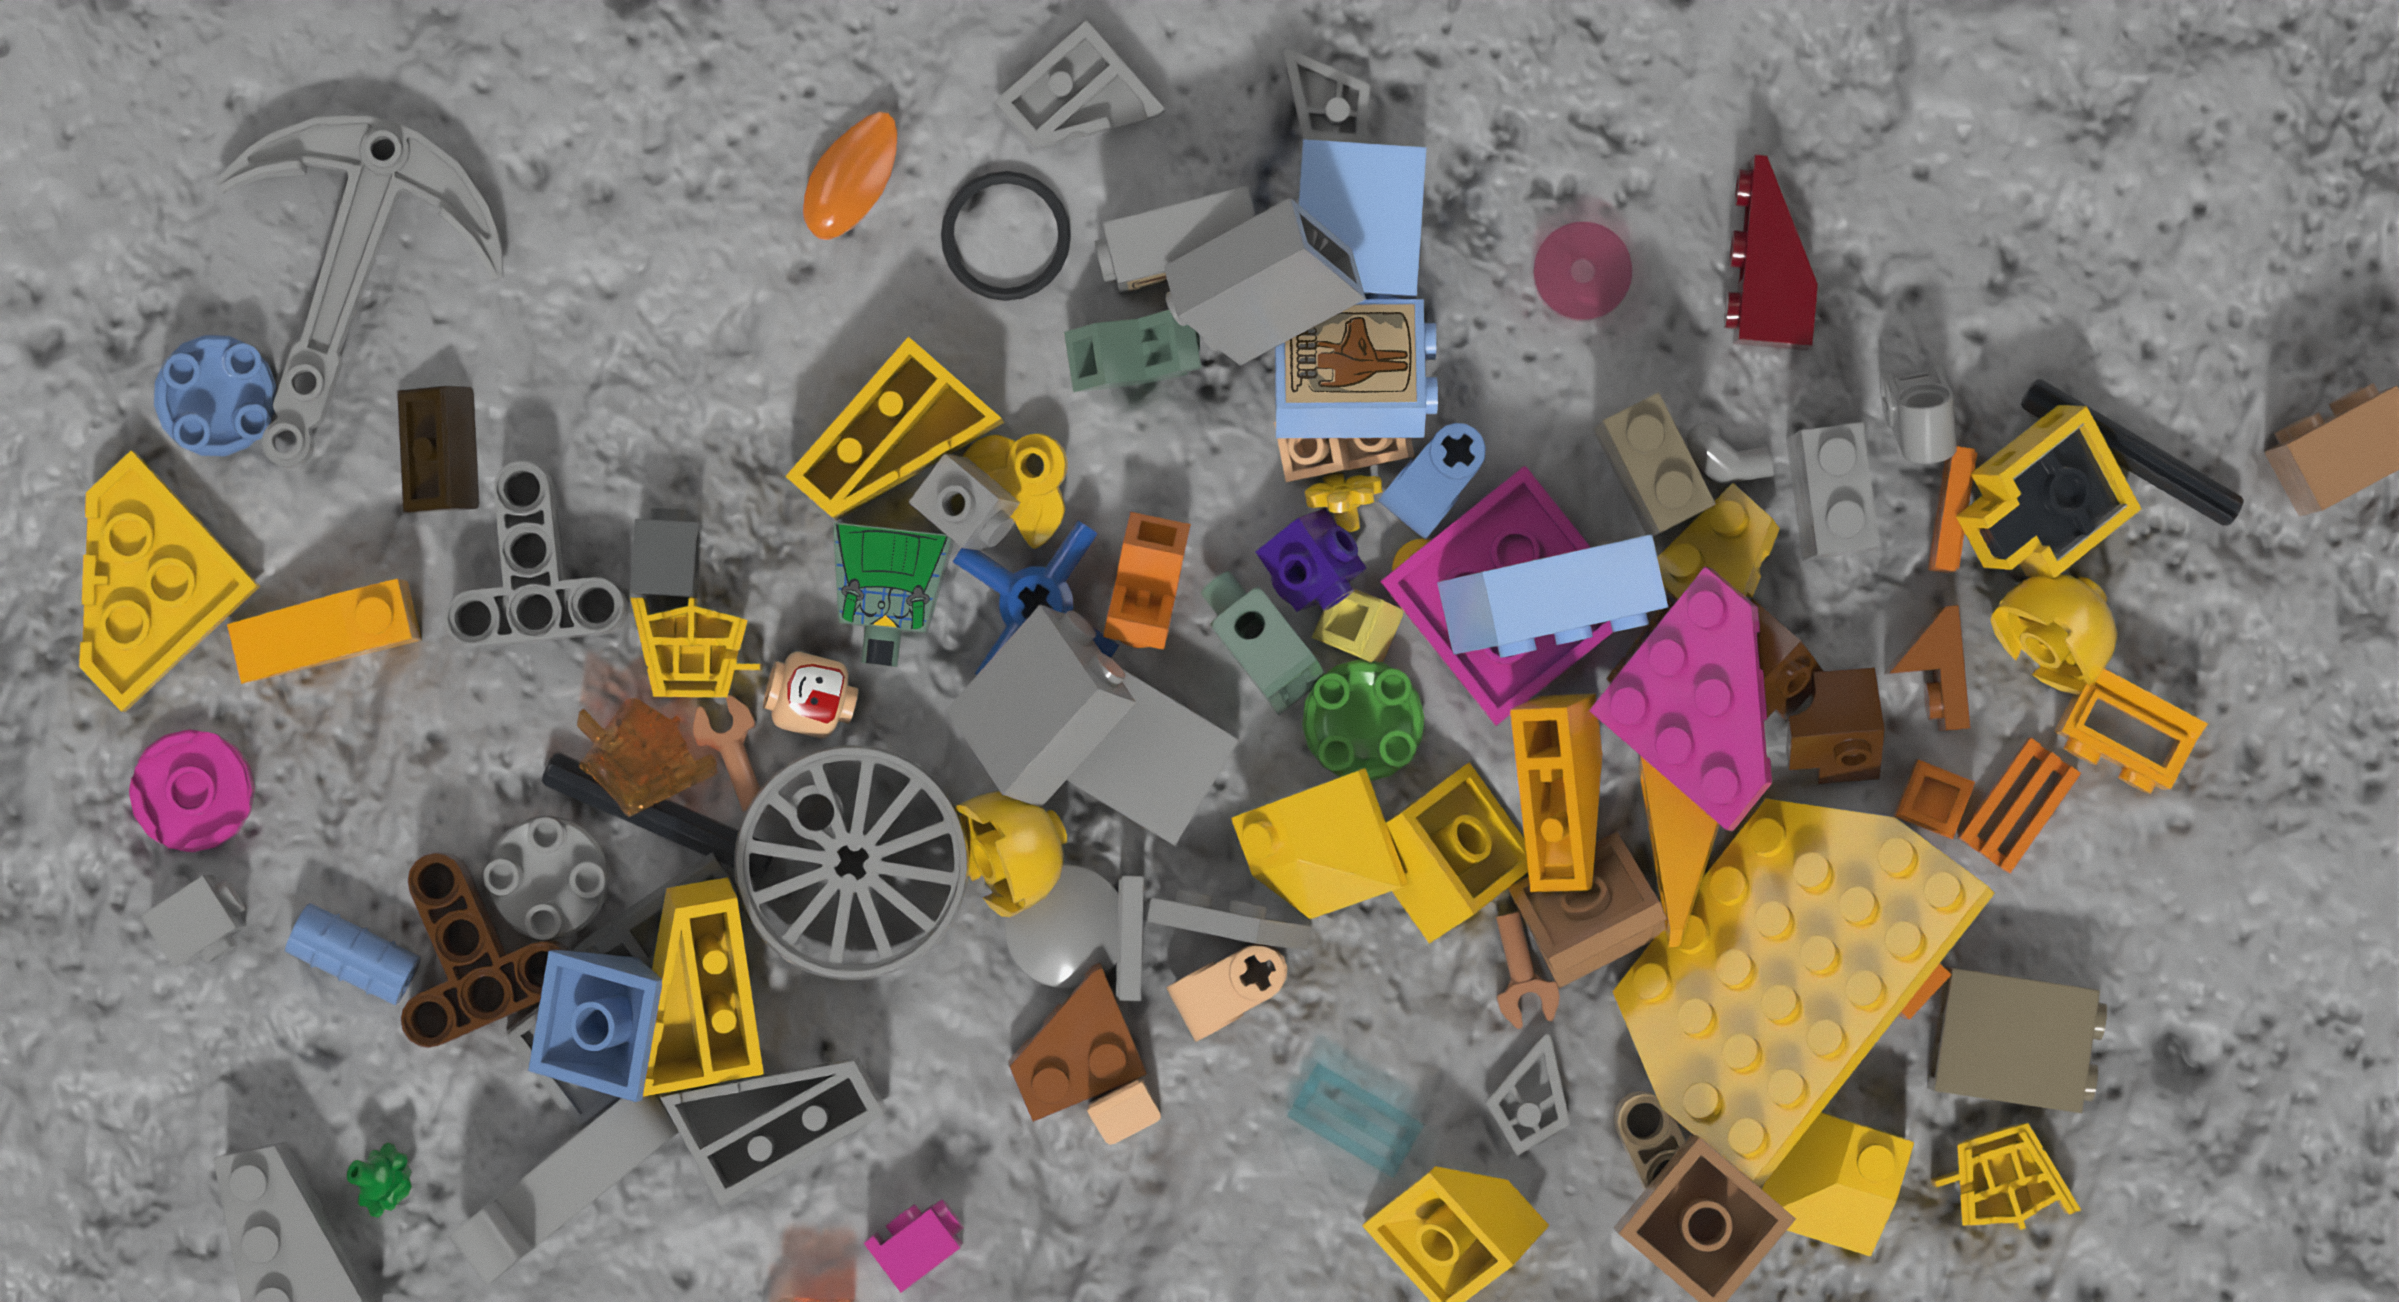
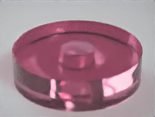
[1533,221,1632,322]

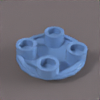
[154,335,276,456]

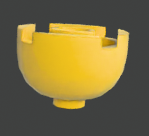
[1990,574,2118,695]
[955,790,1067,918]

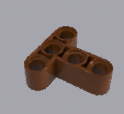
[401,852,570,1048]

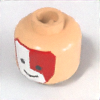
[763,651,858,739]

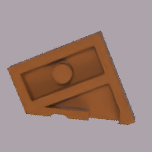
[1008,963,1147,1122]

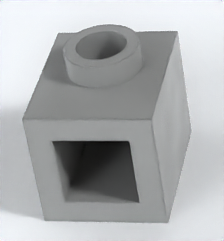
[909,453,1021,551]
[140,875,246,968]

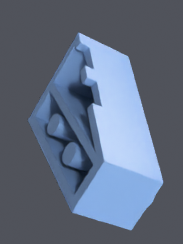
[1437,534,1668,658]

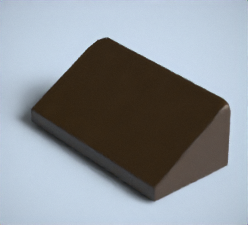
[397,386,479,513]

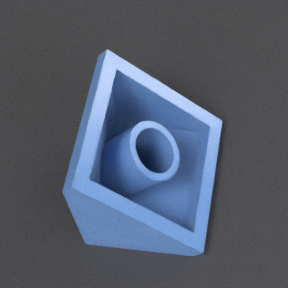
[528,950,662,1102]

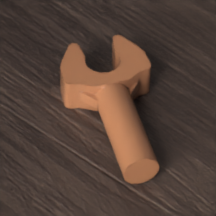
[693,695,760,812]
[1496,911,1560,1029]

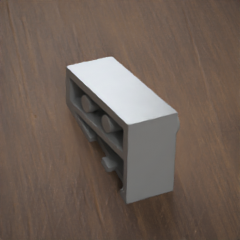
[660,1057,888,1206]
[213,1142,377,1302]

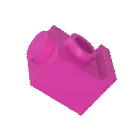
[864,1199,964,1293]

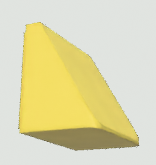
[1312,588,1404,663]

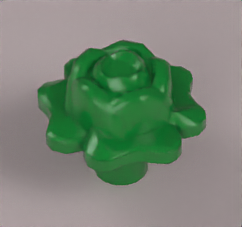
[347,1142,412,1218]

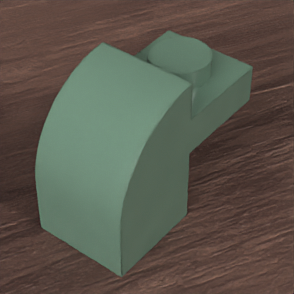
[1064,310,1201,393]

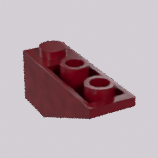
[1724,155,1818,351]

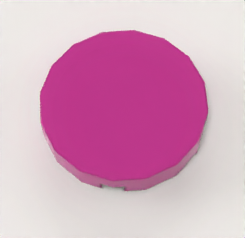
[129,729,255,852]

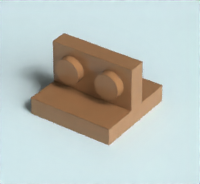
[1508,832,1667,988]

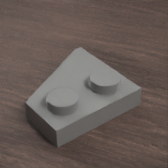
[994,20,1165,150]
[1147,889,1312,951]

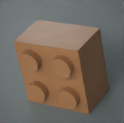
[2264,383,2399,517]
[1613,1134,1796,1302]

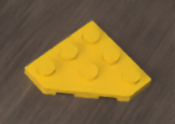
[79,450,261,712]

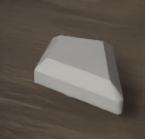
[1284,49,1371,143]
[1485,1034,1570,1156]

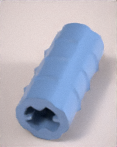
[285,903,421,1006]

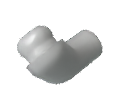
[1686,423,1774,484]

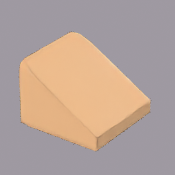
[1087,1078,1161,1145]

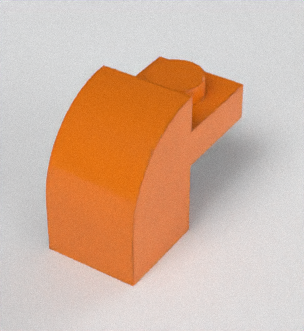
[1103,512,1191,650]

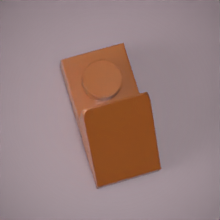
[1884,605,1971,731]

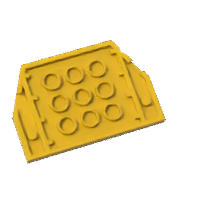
[1612,799,1995,1188]

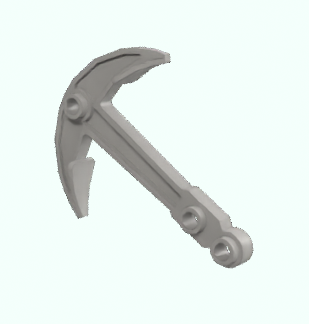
[215,115,504,469]

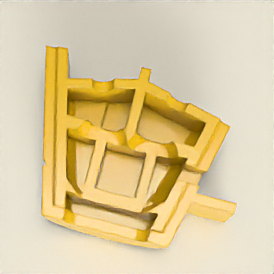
[630,597,763,698]
[1930,1123,2081,1230]

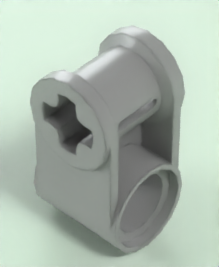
[1879,363,1957,464]

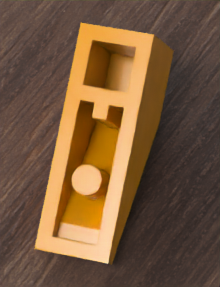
[227,578,422,684]
[1510,693,1603,892]
[1639,756,1720,948]

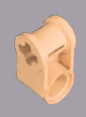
[1166,944,1288,1042]

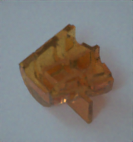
[577,698,718,817]

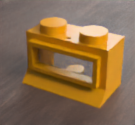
[2054,668,2208,795]

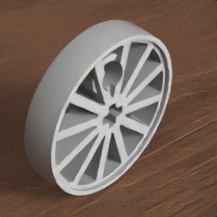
[734,745,969,980]

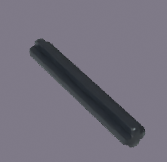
[2021,379,2244,526]
[542,752,773,878]

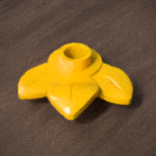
[963,433,1068,549]

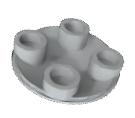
[483,816,609,940]
[1005,865,1119,988]

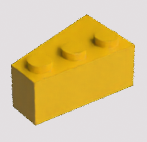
[785,336,1004,521]
[643,877,764,1097]

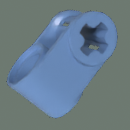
[1378,423,1486,540]

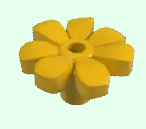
[1304,473,1383,532]

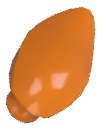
[803,112,897,240]

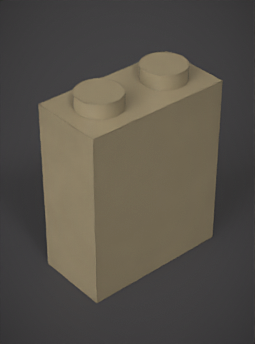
[1593,392,1716,537]
[1927,966,2107,1113]

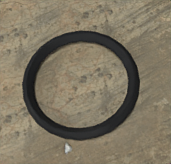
[941,171,1071,301]

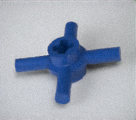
[953,520,1120,675]

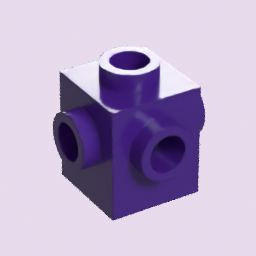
[1255,508,1367,613]

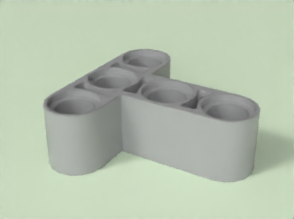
[444,461,629,647]

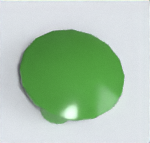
[1302,659,1425,781]

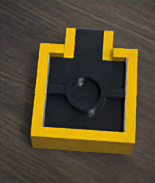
[1956,405,2141,579]

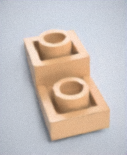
[1274,422,1415,482]

